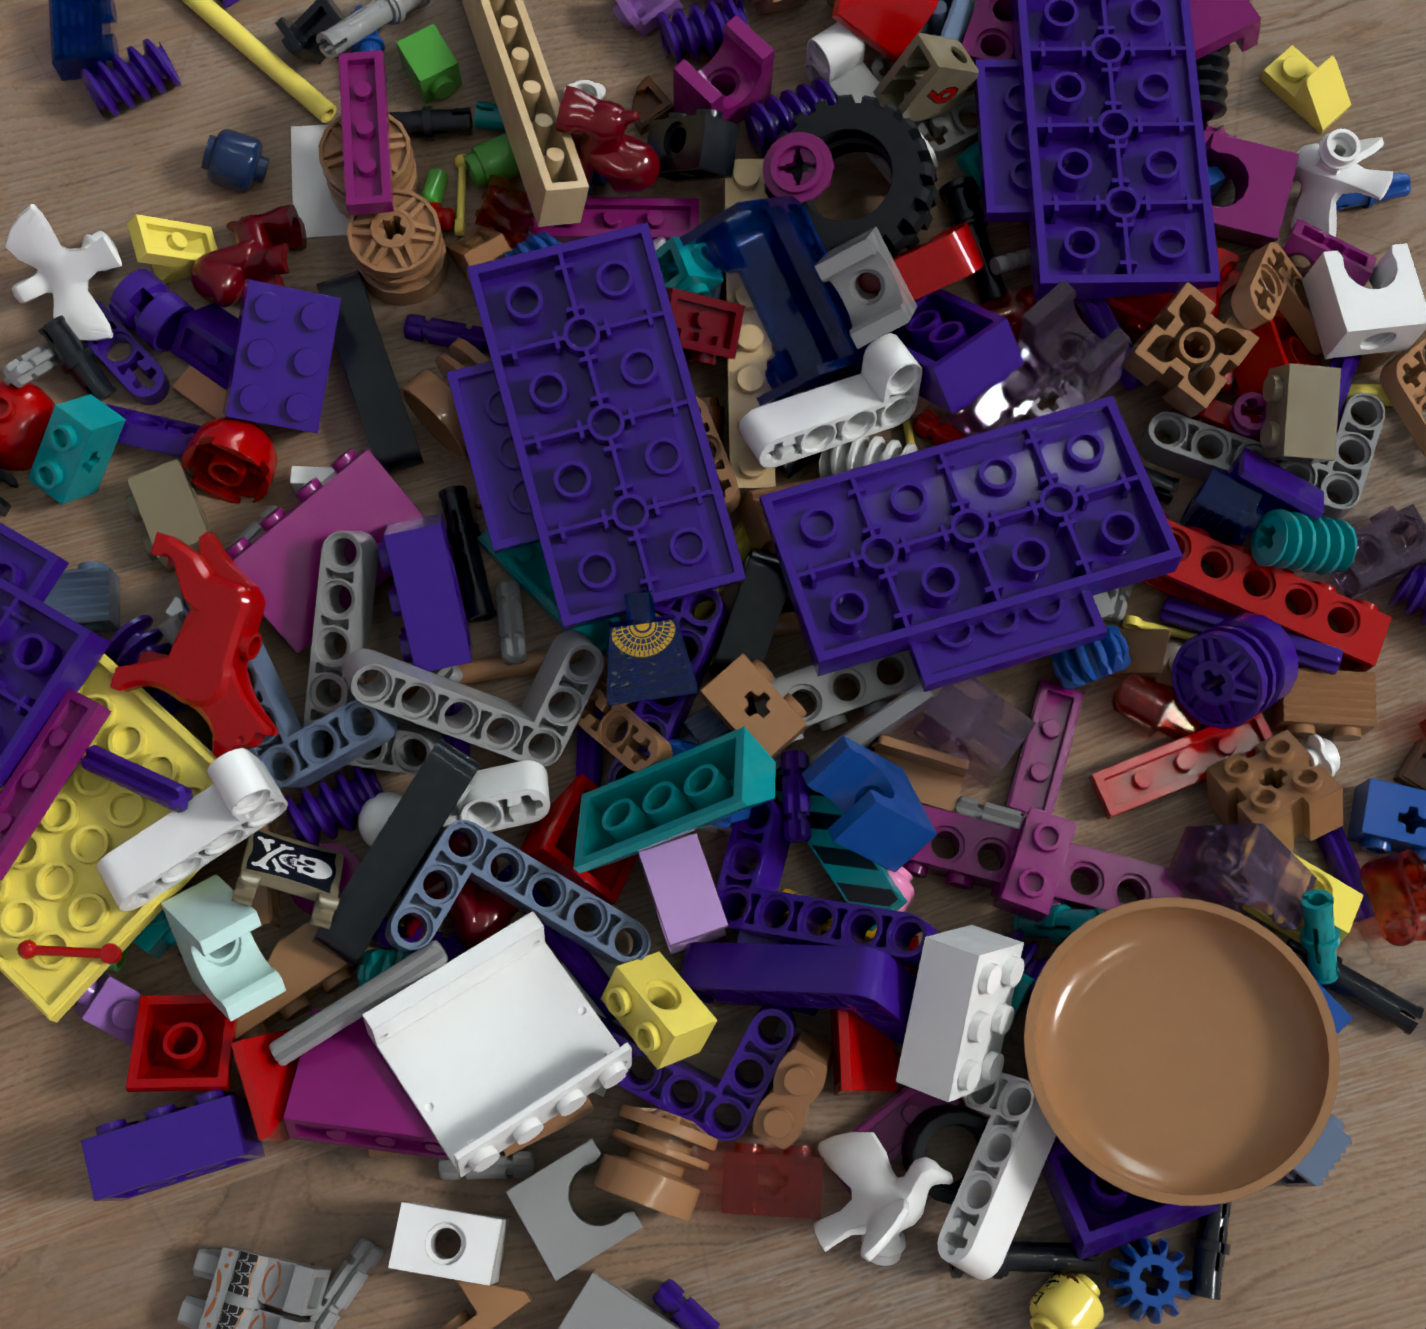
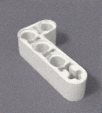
[805,22,938,184]
[738,333,922,468]
[96,748,288,912]
[937,1072,1056,1280]

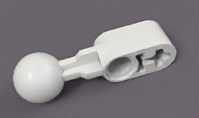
[358,760,550,847]

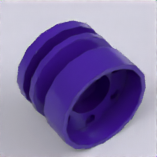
[1172,612,1299,729]

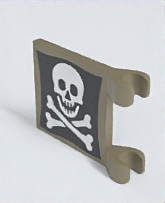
[231,829,344,929]

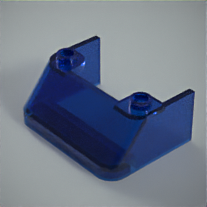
[680,196,869,406]

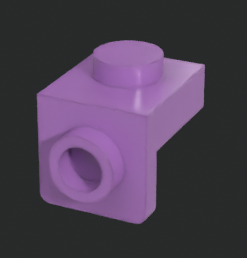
[612,0,684,37]
[74,972,146,1046]

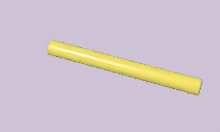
[181,0,337,123]

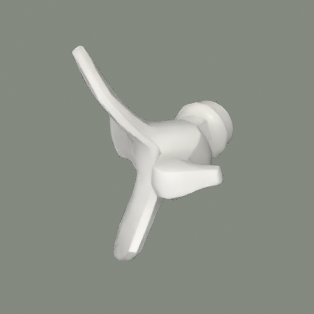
[1290,129,1393,237]
[5,204,122,341]
[813,1132,953,1266]

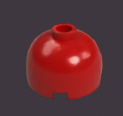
[0,380,56,471]
[182,416,278,504]

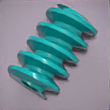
[1250,509,1357,575]

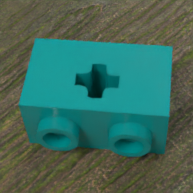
[28,394,126,505]

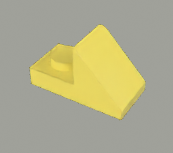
[1259,45,1351,134]
[127,214,218,284]

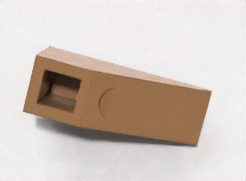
[235,920,358,1042]

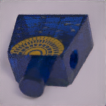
[606,590,699,706]

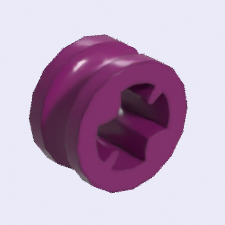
[1228,392,1266,438]

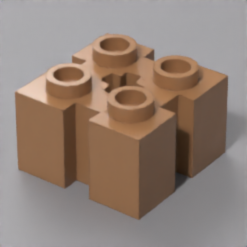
[1119,282,1259,418]
[1206,730,1343,865]

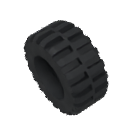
[764,94,938,265]

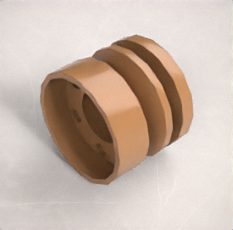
[319,113,420,219]
[347,188,449,306]
[401,338,491,460]
[593,1104,718,1222]

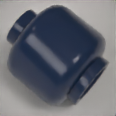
[201,129,269,193]

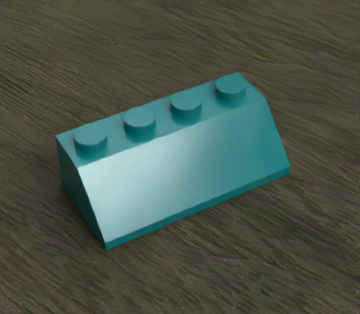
[573,726,776,874]

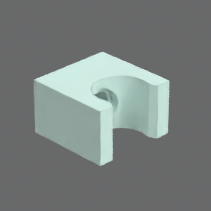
[161,874,286,1021]

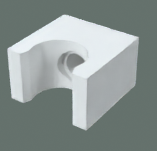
[1302,243,1426,359]
[388,1202,511,1286]

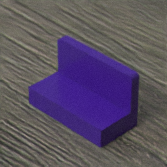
[170,303,238,390]
[1219,447,1324,520]

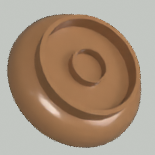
[1024,897,1340,1206]

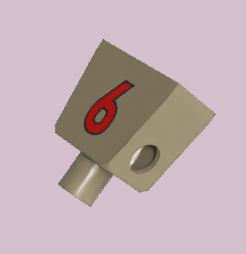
[873,33,979,122]

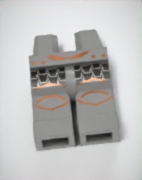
[177,1247,331,1329]

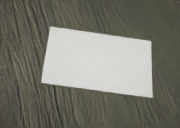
[291,125,349,238]

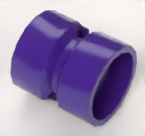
[109,269,195,353]

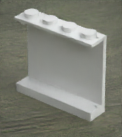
[362,911,632,1177]

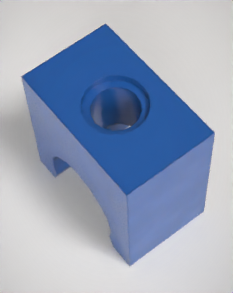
[802,735,937,872]

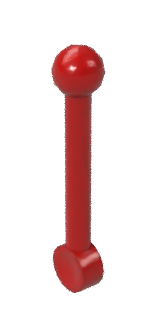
[17,940,122,964]

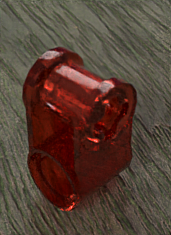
[1361,849,1426,946]

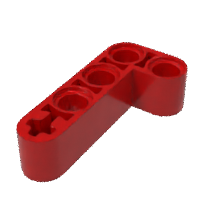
[807,221,984,340]

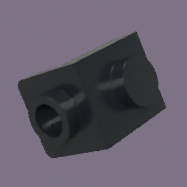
[275,0,346,64]

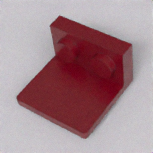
[666,287,745,365]

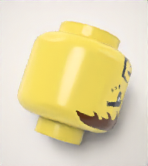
[1029,1272,1104,1329]

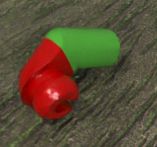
[420,168,456,232]

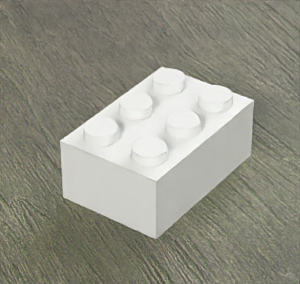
[896,925,1024,1102]

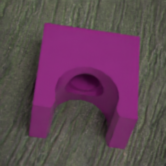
[673,15,774,124]
[1205,133,1300,249]

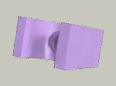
[639,833,728,956]

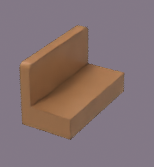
[874,735,971,813]

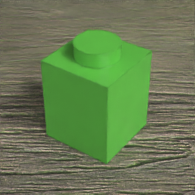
[396,23,463,104]

